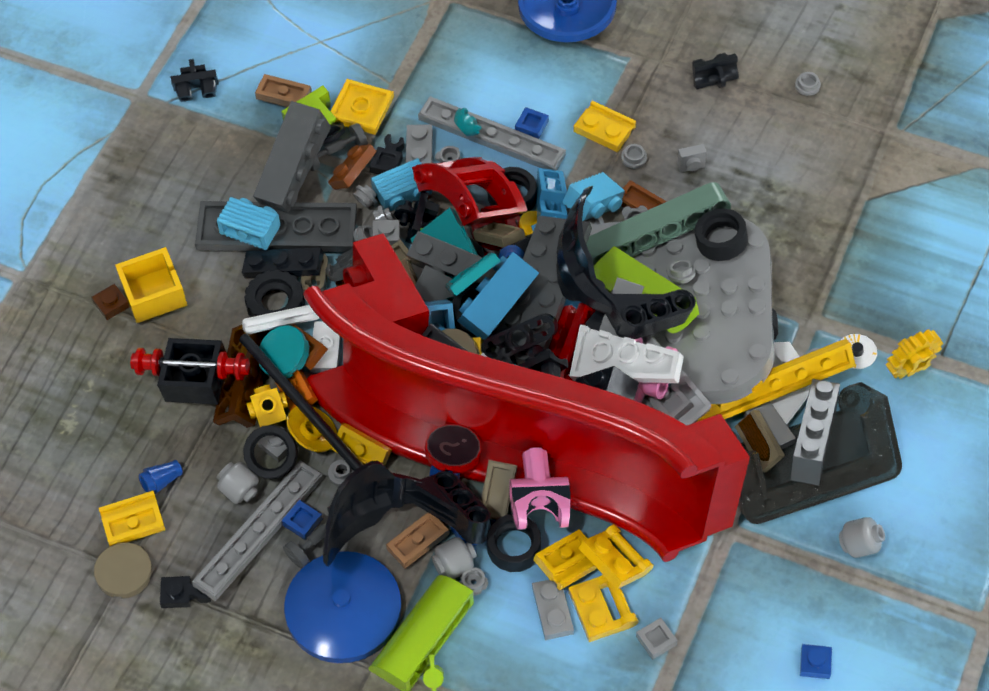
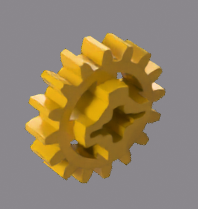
[885,329,943,379]

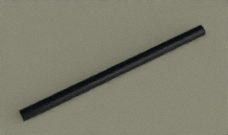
[239,334,363,471]

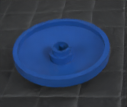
[518,0,617,42]
[284,551,402,663]

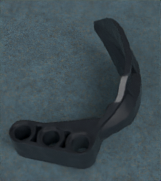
[556,186,696,339]
[323,461,491,567]

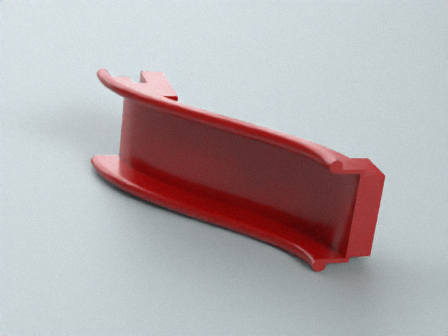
[303,233,750,562]

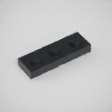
[242,247,324,279]

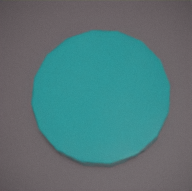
[259,325,310,379]

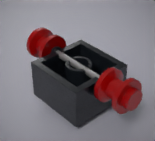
[130,338,250,405]

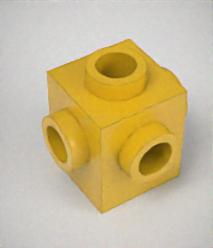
[246,384,288,427]

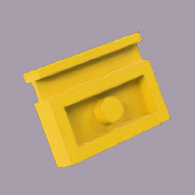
[573,100,636,153]
[98,491,166,546]
[533,529,597,591]

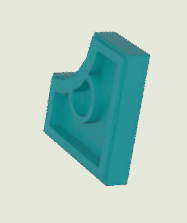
[445,252,500,296]

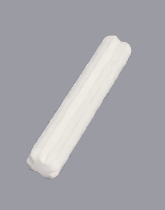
[242,305,319,334]

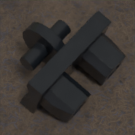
[692,53,739,90]
[170,59,219,102]
[394,191,440,244]
[518,345,568,377]

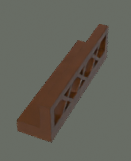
[213,325,271,428]

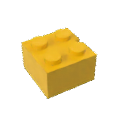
[115,247,187,323]

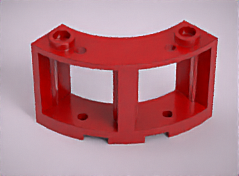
[412,157,528,226]

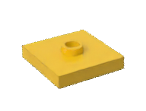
[330,79,394,135]

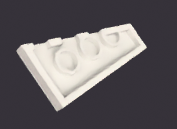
[569,324,684,383]

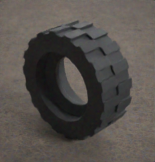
[244,270,306,330]

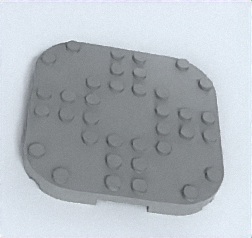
[590,218,774,404]

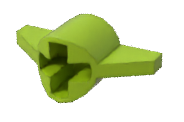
[423,653,444,691]

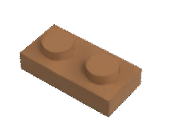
[255,74,312,107]
[386,513,449,569]

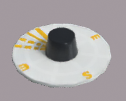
[841,334,877,369]

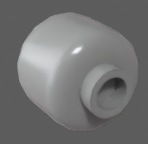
[216,462,259,504]
[839,517,885,558]
[431,537,477,579]

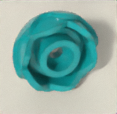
[454,108,482,136]

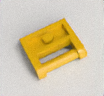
[579,524,654,589]
[568,575,638,642]

